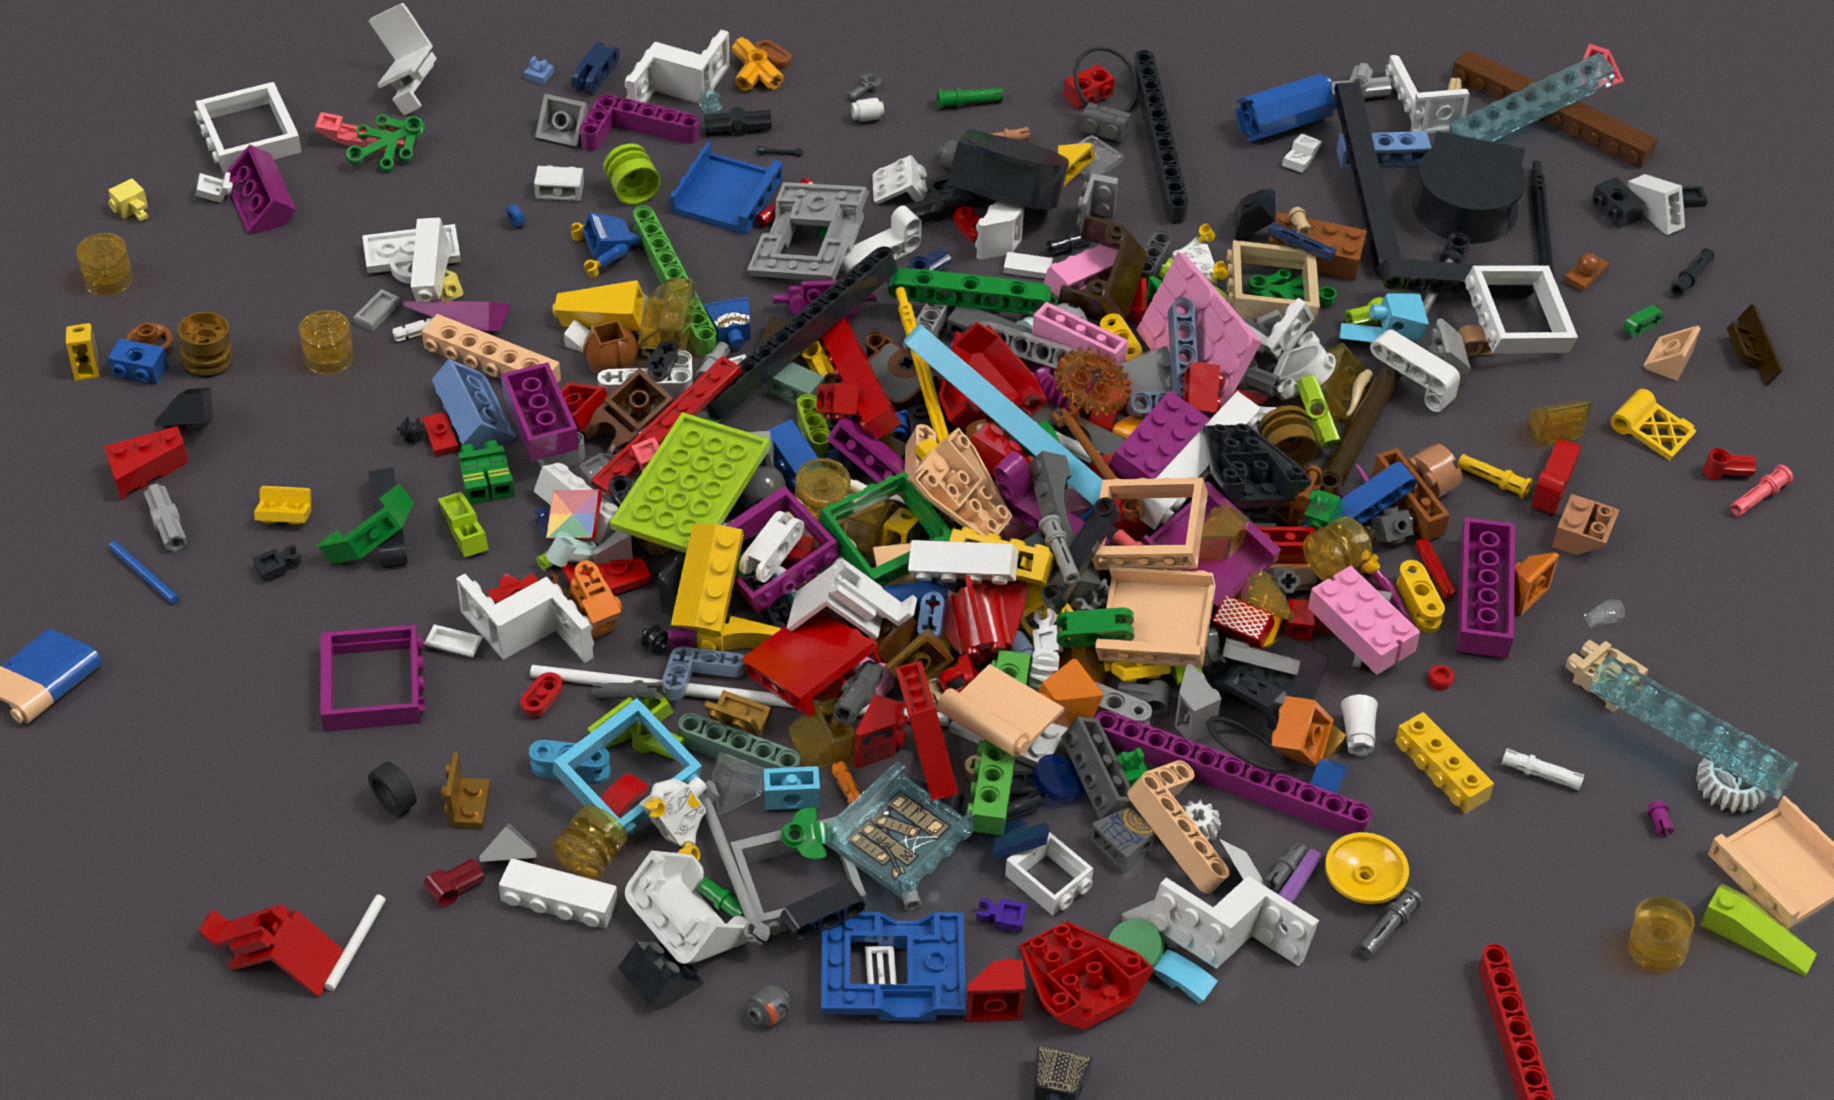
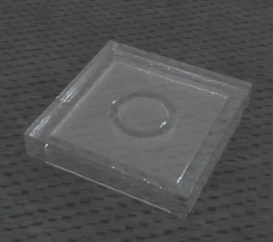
[1077,134,1124,179]

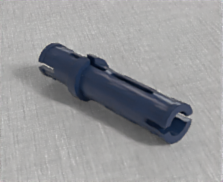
[1267,222,1336,262]

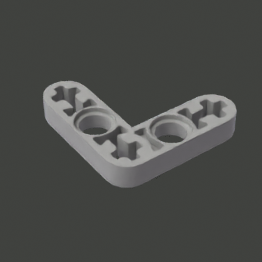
[1223,637,1301,674]

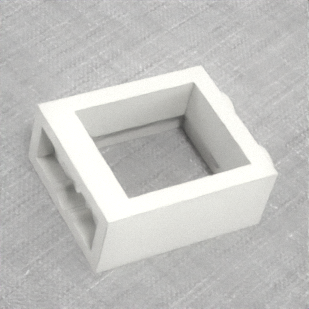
[1005,832,1093,916]

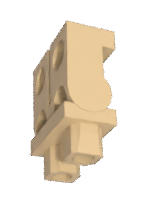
[1565,640,1649,713]

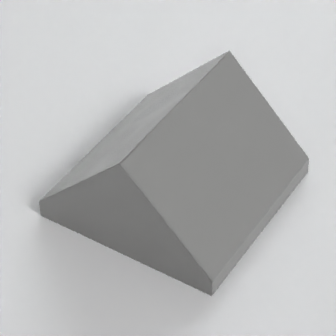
[535,94,588,147]

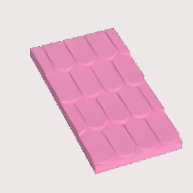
[1136,252,1262,419]

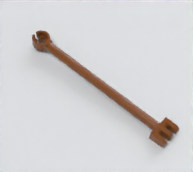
[1051,404,1144,521]

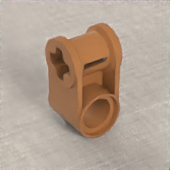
[1458,325,1506,356]

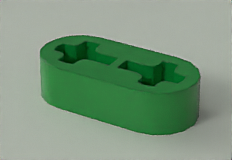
[1623,305,1664,337]

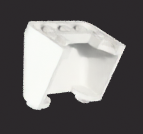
[625,851,748,964]

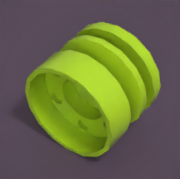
[603,143,661,205]

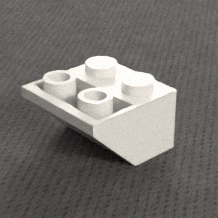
[975,201,1024,260]

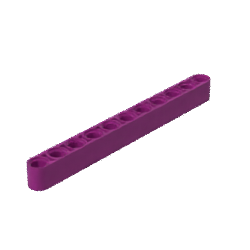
[1095,711,1373,835]

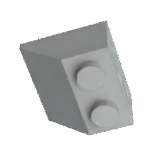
[1115,345,1172,409]

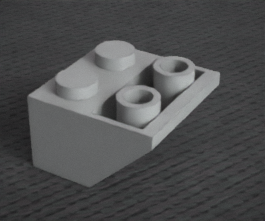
[1428,319,1470,386]
[1174,663,1221,742]

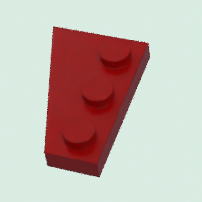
[561,558,652,595]

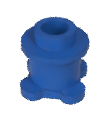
[894,410,910,441]

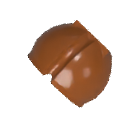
[583,319,638,374]

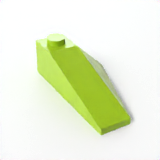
[1701,884,1817,977]

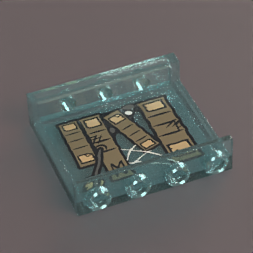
[825,760,974,898]

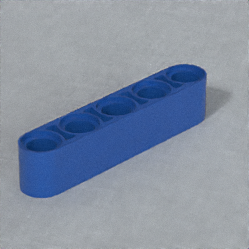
[1303,462,1417,551]

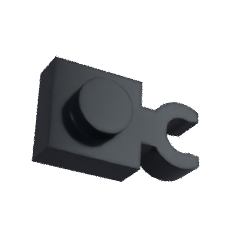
[252,544,302,581]

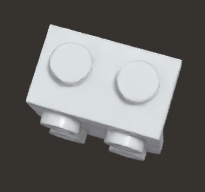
[873,155,927,204]

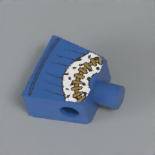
[704,297,751,349]

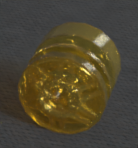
[76,233,133,296]
[299,310,354,374]
[1303,516,1372,580]
[552,805,627,880]
[1628,896,1695,972]

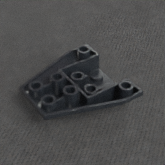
[1203,423,1312,508]
[1208,635,1329,731]

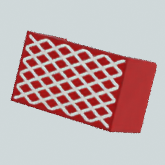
[1212,595,1275,649]

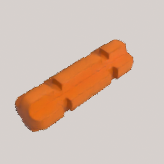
[832,761,864,809]

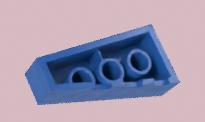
[767,419,844,516]

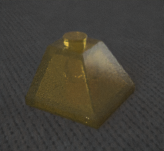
[1237,569,1294,621]

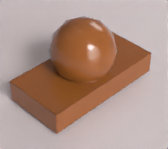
[1564,253,1609,292]

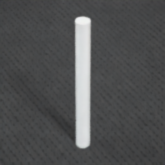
[324,895,386,991]

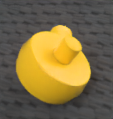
[1358,551,1380,575]

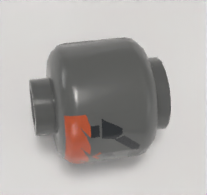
[747,984,790,1028]

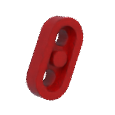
[954,207,981,243]
[520,672,563,717]

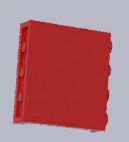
[742,610,882,717]

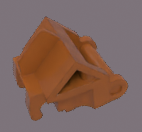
[1272,465,1322,527]

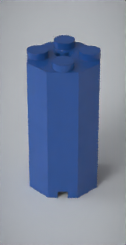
[1235,74,1337,142]

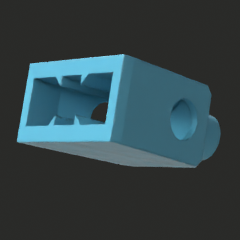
[1369,293,1429,341]

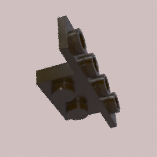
[1726,304,1783,385]

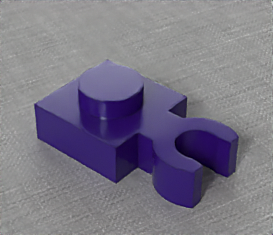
[976,898,1028,933]

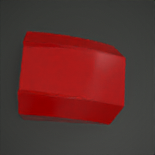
[561,382,608,432]

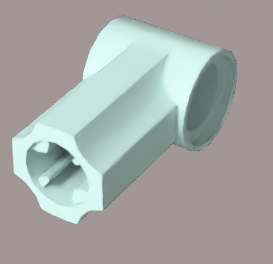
[546,533,597,567]

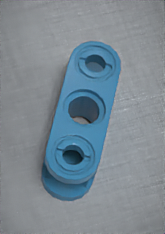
[529,740,611,784]

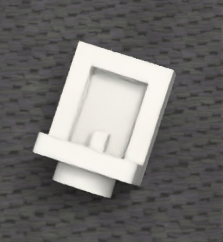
[195,172,233,203]

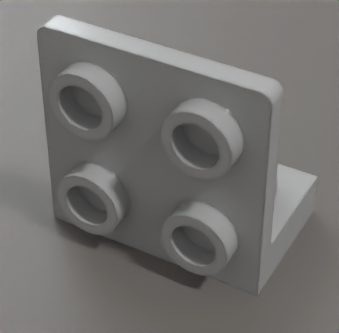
[1076,173,1118,232]

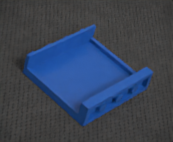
[669,141,783,235]

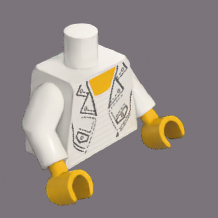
[1160,224,1228,286]
[640,777,707,861]

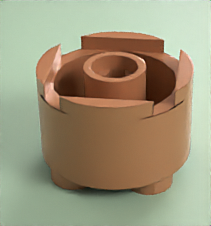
[1408,444,1462,499]

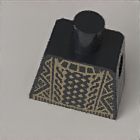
[1034,1045,1092,1100]

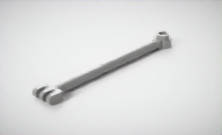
[698,780,770,946]

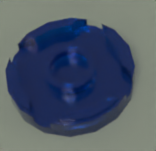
[1033,754,1084,803]

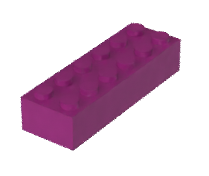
[1456,517,1515,658]

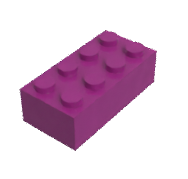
[501,362,579,461]
[1108,390,1209,479]

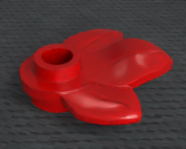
[488,574,538,603]

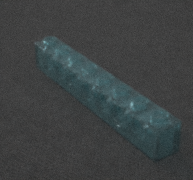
[1449,53,1615,142]
[1589,655,1799,800]

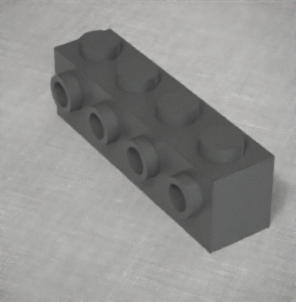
[1061,717,1135,820]

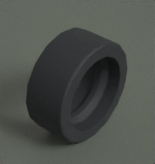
[368,762,417,816]

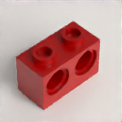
[1063,64,1115,110]
[815,383,859,420]

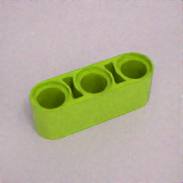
[797,394,831,461]

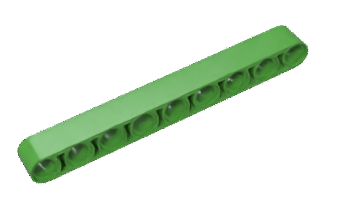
[633,206,717,357]

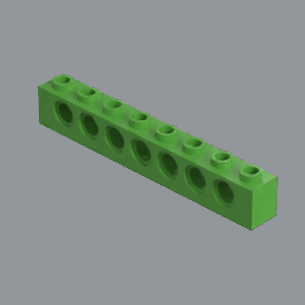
[966,650,1031,835]

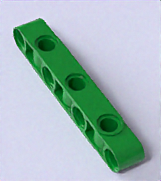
[888,268,1052,314]

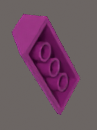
[223,144,296,234]

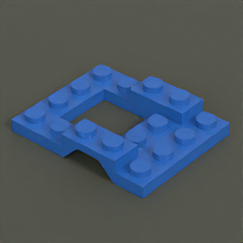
[821,912,966,1021]

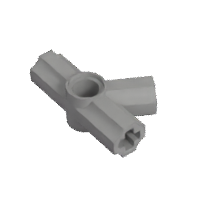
[1331,63,1392,101]

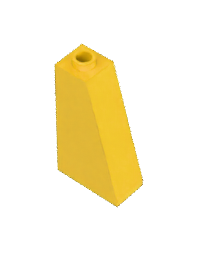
[553,280,645,331]

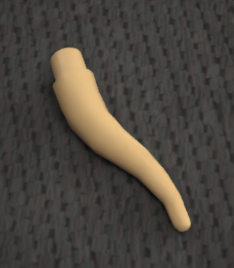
[1346,369,1373,417]

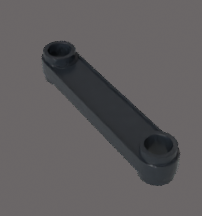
[1041,497,1120,610]

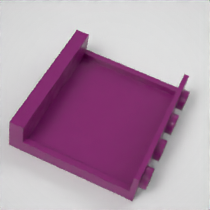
[1142,482,1281,616]

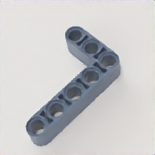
[1126,297,1198,419]

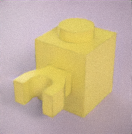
[108,179,148,221]

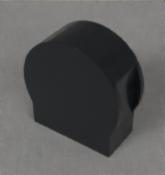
[947,129,1069,209]
[1412,131,1526,244]

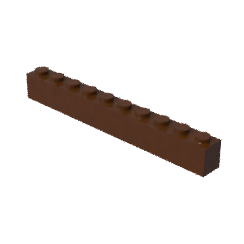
[1451,49,1658,169]

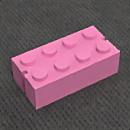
[1308,566,1420,675]

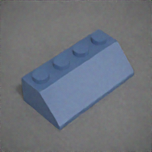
[431,359,517,450]

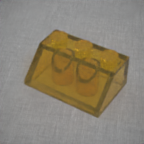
[638,278,696,350]
[1314,343,1368,424]

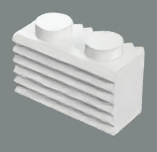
[534,166,584,202]

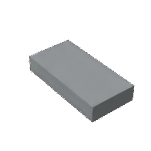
[353,289,401,331]

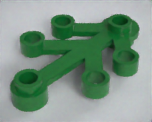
[346,114,425,173]
[1246,269,1337,307]

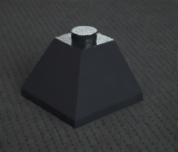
[1235,189,1276,241]

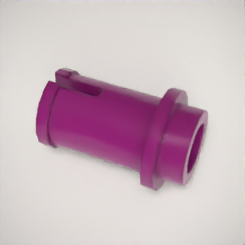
[1647,800,1674,837]

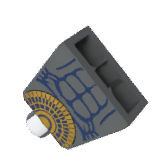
[1090,807,1155,873]

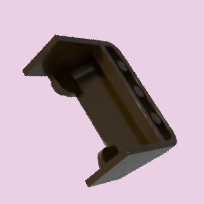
[1057,214,1147,325]

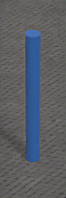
[109,541,179,604]

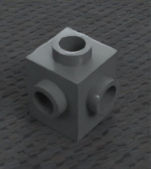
[1371,506,1414,544]

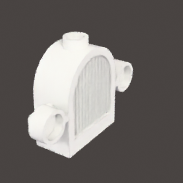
[1273,331,1336,401]

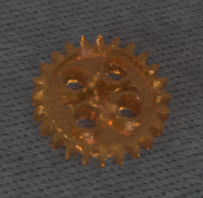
[1054,347,1132,416]

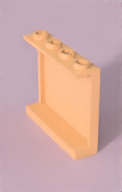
[1095,567,1216,668]
[1708,796,1834,929]

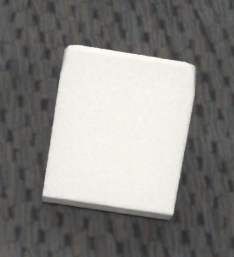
[564,320,590,352]

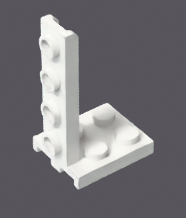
[1386,55,1469,134]
[1246,298,1315,361]

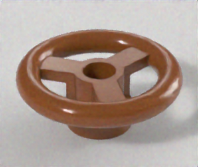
[125,323,173,352]

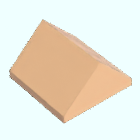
[1643,325,1700,381]

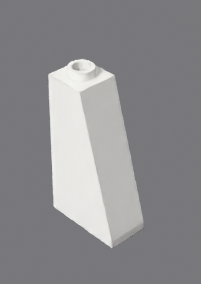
[411,217,451,302]

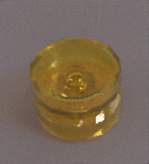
[794,458,851,521]

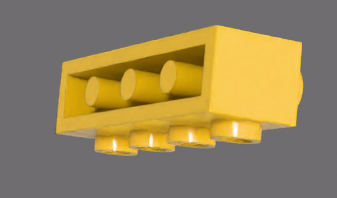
[1395,712,1494,814]

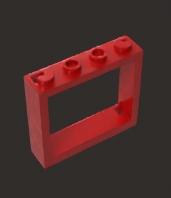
[895,661,959,801]

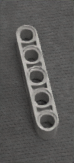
[970,321,1082,370]

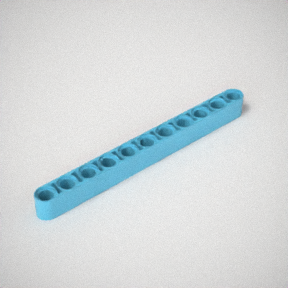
[903,323,1102,506]

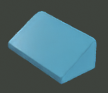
[1338,323,1384,342]

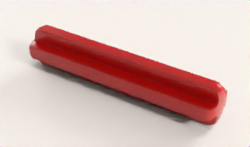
[1415,538,1456,600]

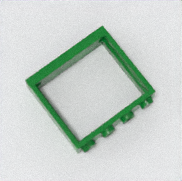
[818,471,952,586]

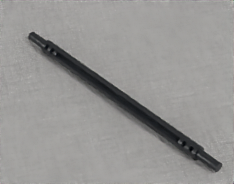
[1531,160,1555,332]

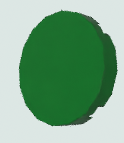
[1109,919,1164,968]

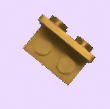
[441,752,491,830]

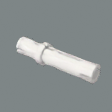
[1501,748,1584,791]

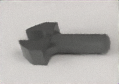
[847,73,881,101]

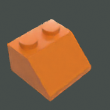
[1271,696,1334,768]

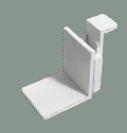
[369,3,437,115]
[787,560,917,640]

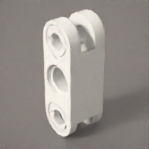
[739,511,804,582]

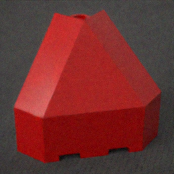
[938,322,1048,430]

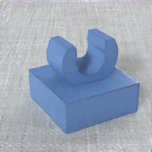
[524,56,554,85]

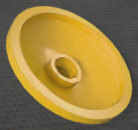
[1325,832,1409,904]

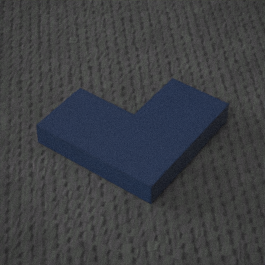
[992,817,1050,860]

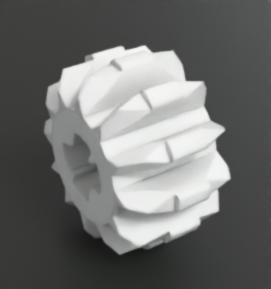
[1028,649,1059,692]
[1181,799,1221,841]

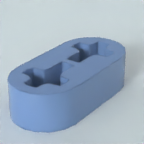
[917,591,947,639]

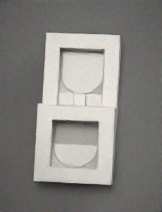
[1282,134,1322,173]

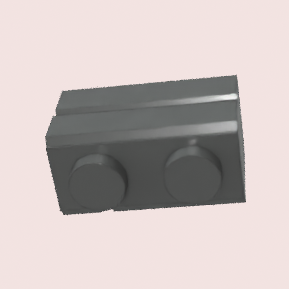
[1079,103,1131,142]

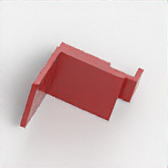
[198,904,344,997]

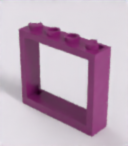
[725,486,841,613]
[320,625,425,731]

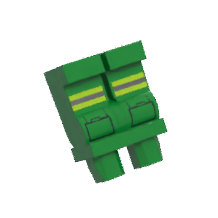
[459,440,515,505]

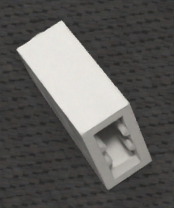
[1628,174,1685,235]

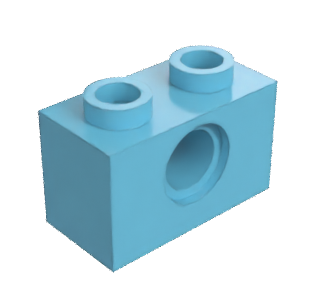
[764,766,820,810]

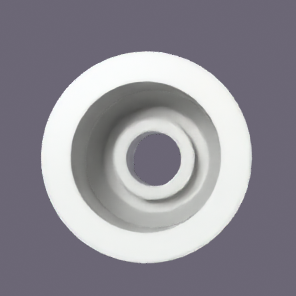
[1340,695,1378,756]

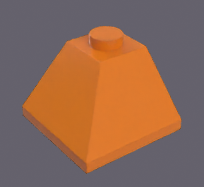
[1514,553,1559,616]
[1038,659,1104,728]

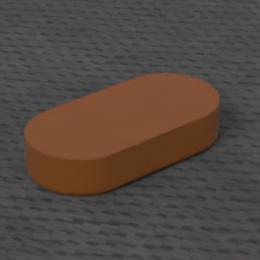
[755,40,792,69]

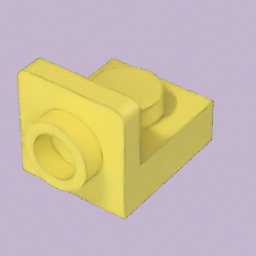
[440,269,463,301]

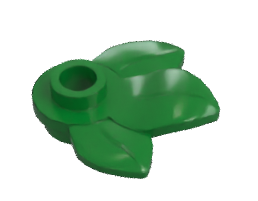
[781,807,836,860]

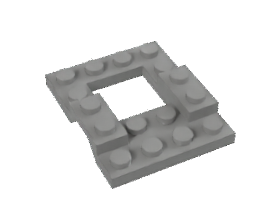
[747,182,869,281]

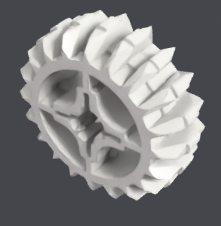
[1696,746,1771,814]

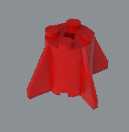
[928,576,1029,666]

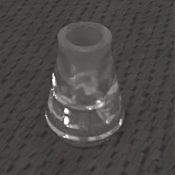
[1585,598,1626,627]

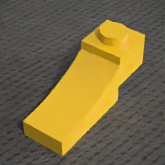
[697,616,781,652]

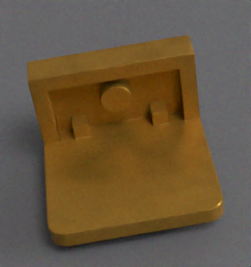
[703,690,773,738]

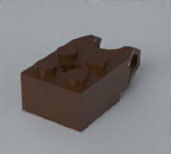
[583,368,674,460]

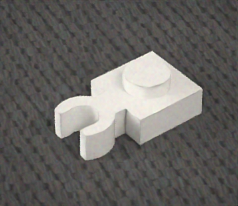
[1033,608,1063,653]

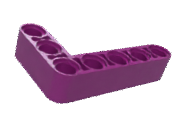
[580,94,700,151]
[994,451,1110,562]

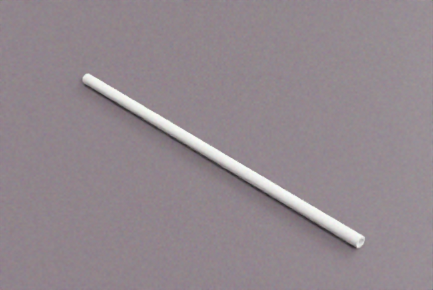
[530,665,949,726]

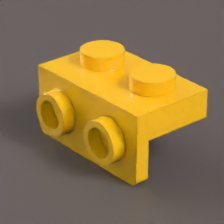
[254,486,312,525]

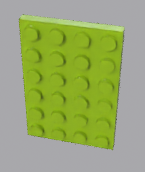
[609,412,772,553]

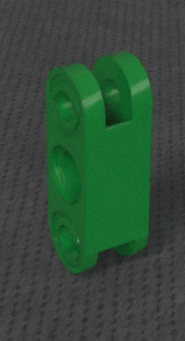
[1056,607,1134,648]

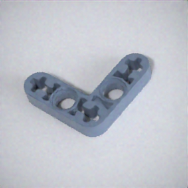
[661,647,746,700]

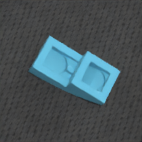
[1153,950,1218,1004]

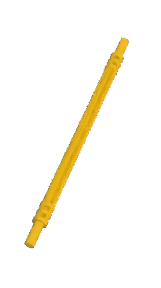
[896,287,949,444]

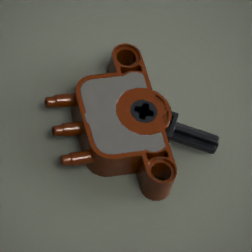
[864,331,943,412]

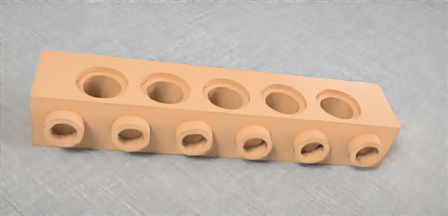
[422,314,561,383]

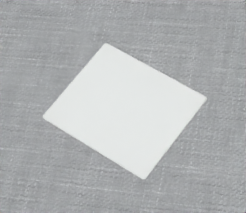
[1220,839,1267,887]

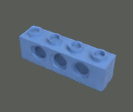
[1336,131,1431,168]

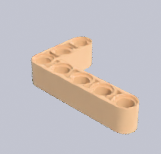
[1127,761,1230,894]

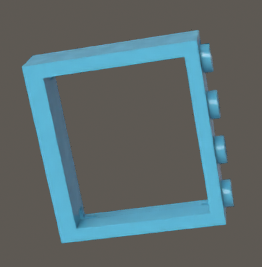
[553,698,702,841]

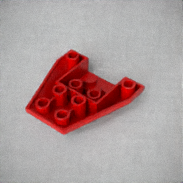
[1020,921,1153,1030]

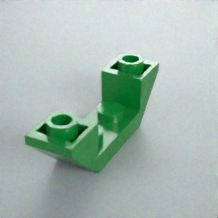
[317,484,414,564]

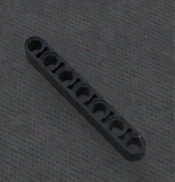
[1379,258,1534,299]

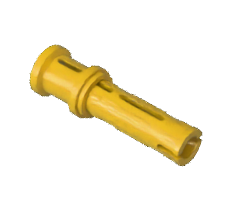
[1457,454,1533,499]

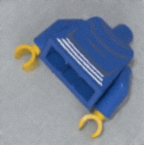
[571,212,641,279]

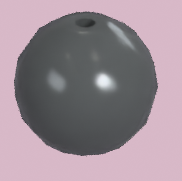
[738,464,786,510]

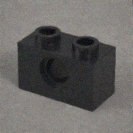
[1591,177,1645,228]

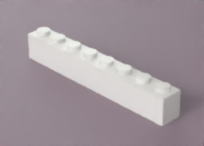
[1135,391,1261,530]

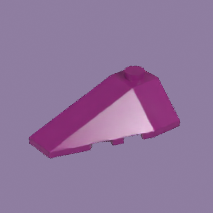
[403,301,510,334]

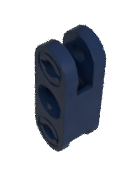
[571,42,620,94]

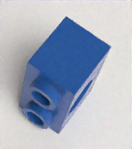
[107,338,168,384]

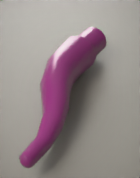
[1372,569,1415,626]

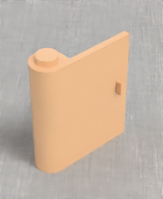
[937,664,1064,757]

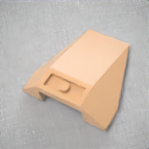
[907,428,1013,536]

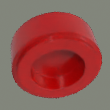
[1427,665,1455,691]

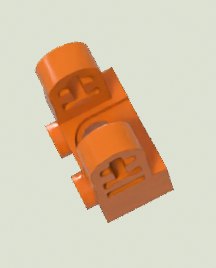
[569,560,622,639]

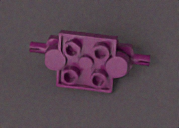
[773,281,876,321]

